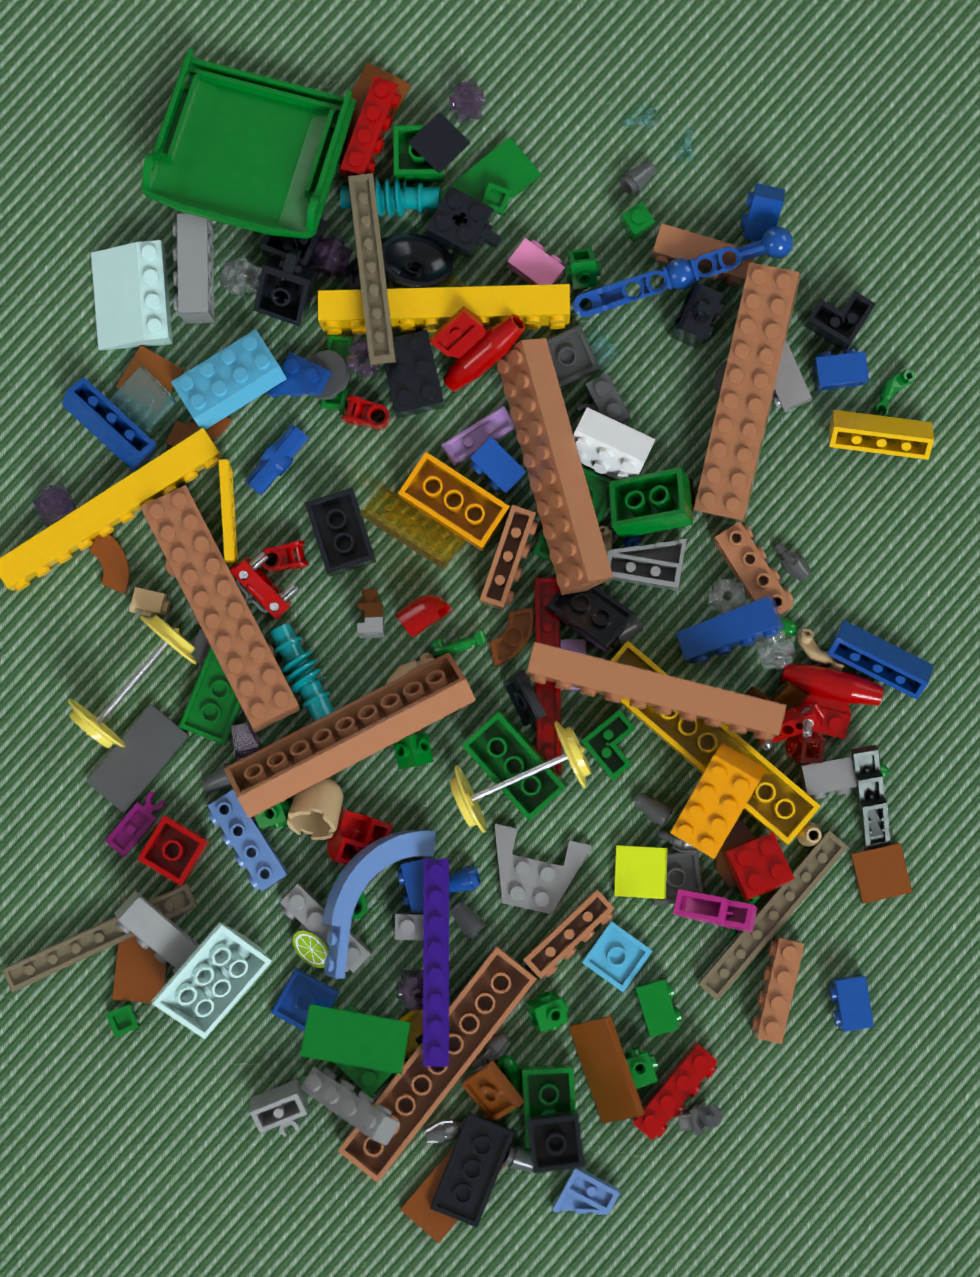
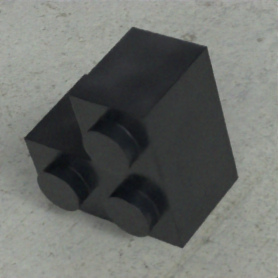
[260,219,327,268]
[803,291,876,351]

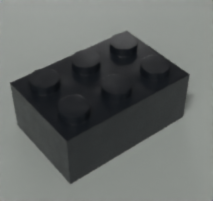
[384,330,445,419]
[305,487,377,577]

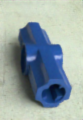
[245,424,309,496]

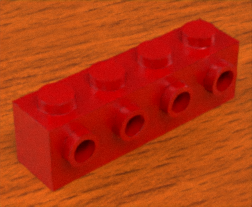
[340,76,402,178]
[631,1041,718,1140]

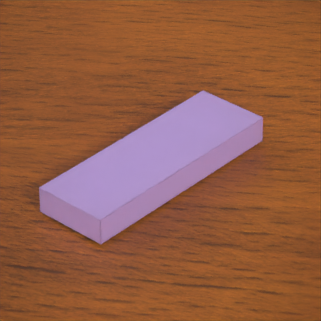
[441,406,515,467]

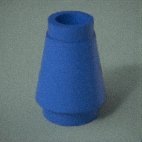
[449,866,481,893]

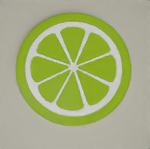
[292,931,329,968]

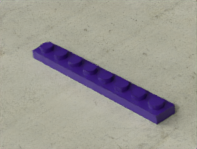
[423,859,449,1066]

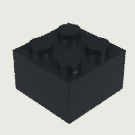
[526,1110,585,1174]

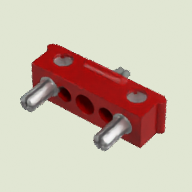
[230,552,298,620]
[759,702,826,750]

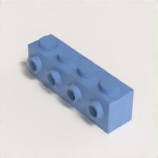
[207,790,289,892]

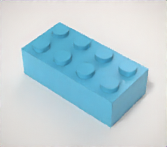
[171,329,287,430]

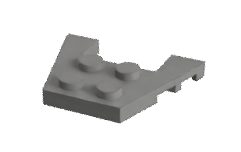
[495,824,591,914]

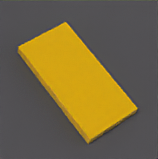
[219,459,238,566]

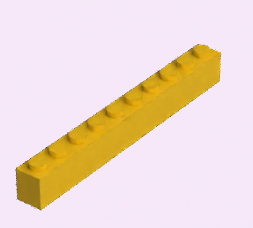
[0,428,223,591]

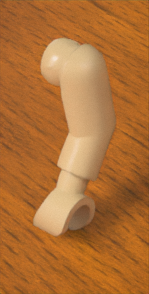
[797,629,846,671]
[386,653,435,684]

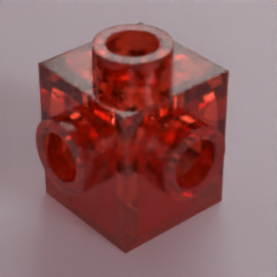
[785,730,826,765]

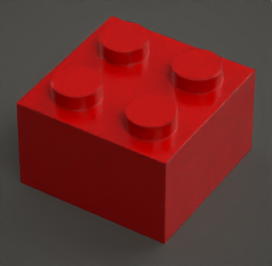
[137,815,211,886]
[724,832,795,902]

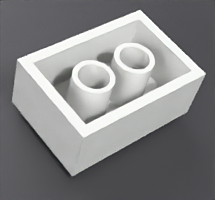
[573,407,655,480]

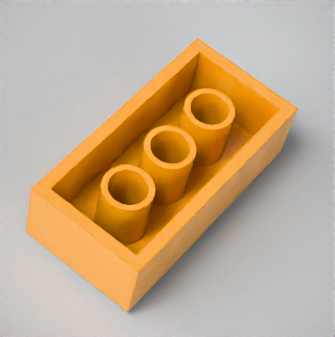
[398,452,510,551]
[670,743,767,859]

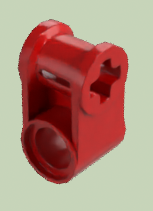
[340,395,390,430]
[260,541,309,573]

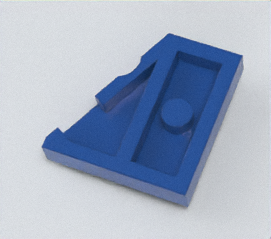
[267,352,331,398]

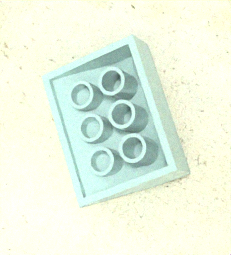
[91,240,173,351]
[151,923,272,1039]

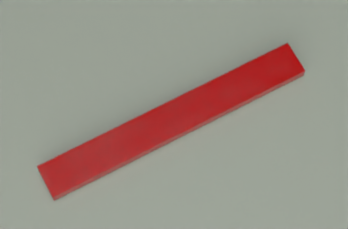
[534,578,562,776]

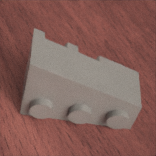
[607,539,687,591]

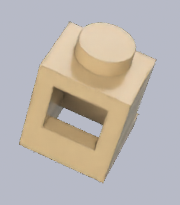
[129,587,170,618]

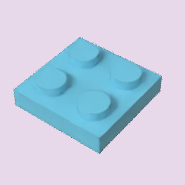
[582,921,652,992]

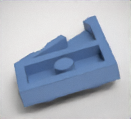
[552,1168,620,1215]

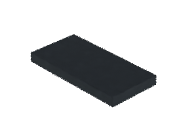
[430,1111,516,1228]

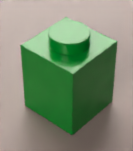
[620,201,656,242]

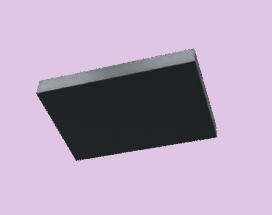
[546,586,636,653]

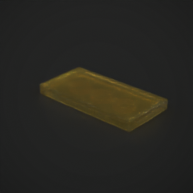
[360,487,466,570]

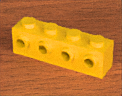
[828,410,934,460]

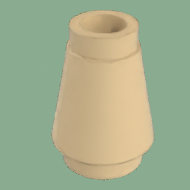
[797,822,822,847]

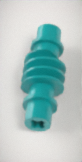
[340,179,441,217]
[270,623,334,721]

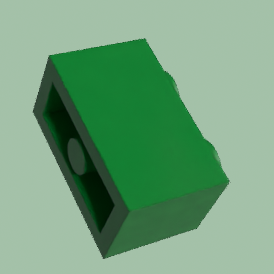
[634,978,682,1037]

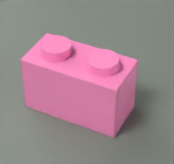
[507,238,565,285]

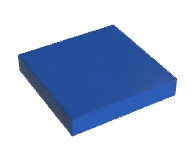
[271,968,340,1032]

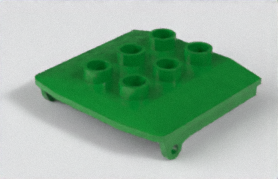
[141,49,357,239]

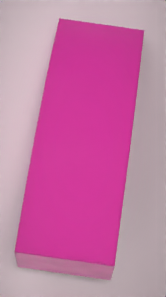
[673,889,757,933]

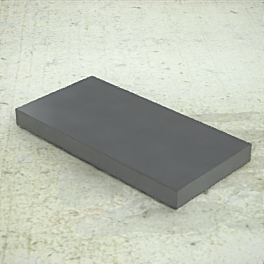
[86,704,190,813]

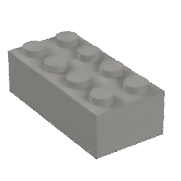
[173,213,215,324]

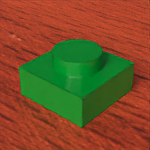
[482,182,512,216]
[106,1003,141,1038]

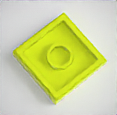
[614,845,668,899]

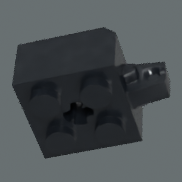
[426,186,501,258]
[253,247,318,327]
[669,283,724,348]

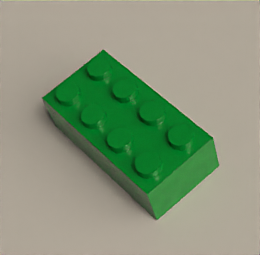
[461,710,569,821]

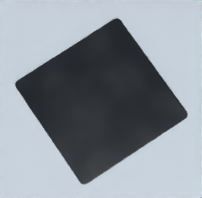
[409,112,470,173]

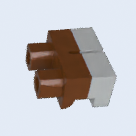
[357,589,385,639]

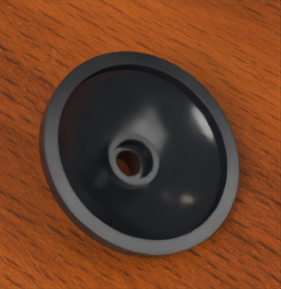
[382,233,453,288]

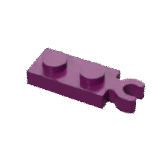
[105,791,166,857]

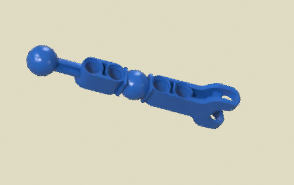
[573,226,793,317]

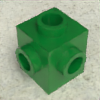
[564,248,601,289]
[393,732,434,770]
[255,798,293,829]
[526,991,569,1032]
[625,1047,658,1089]

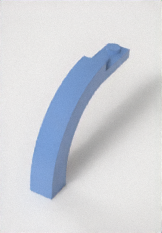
[322,830,436,979]

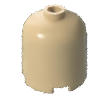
[287,778,343,840]

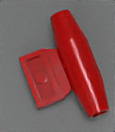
[430,306,526,392]
[781,663,884,739]

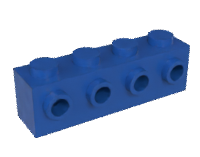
[62,377,156,472]
[676,596,785,665]
[827,620,934,699]

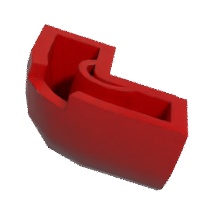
[395,595,453,639]
[327,808,393,865]

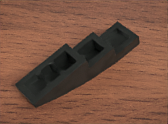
[851,745,891,849]

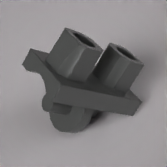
[678,1100,723,1136]

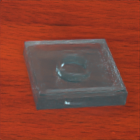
[109,366,178,434]

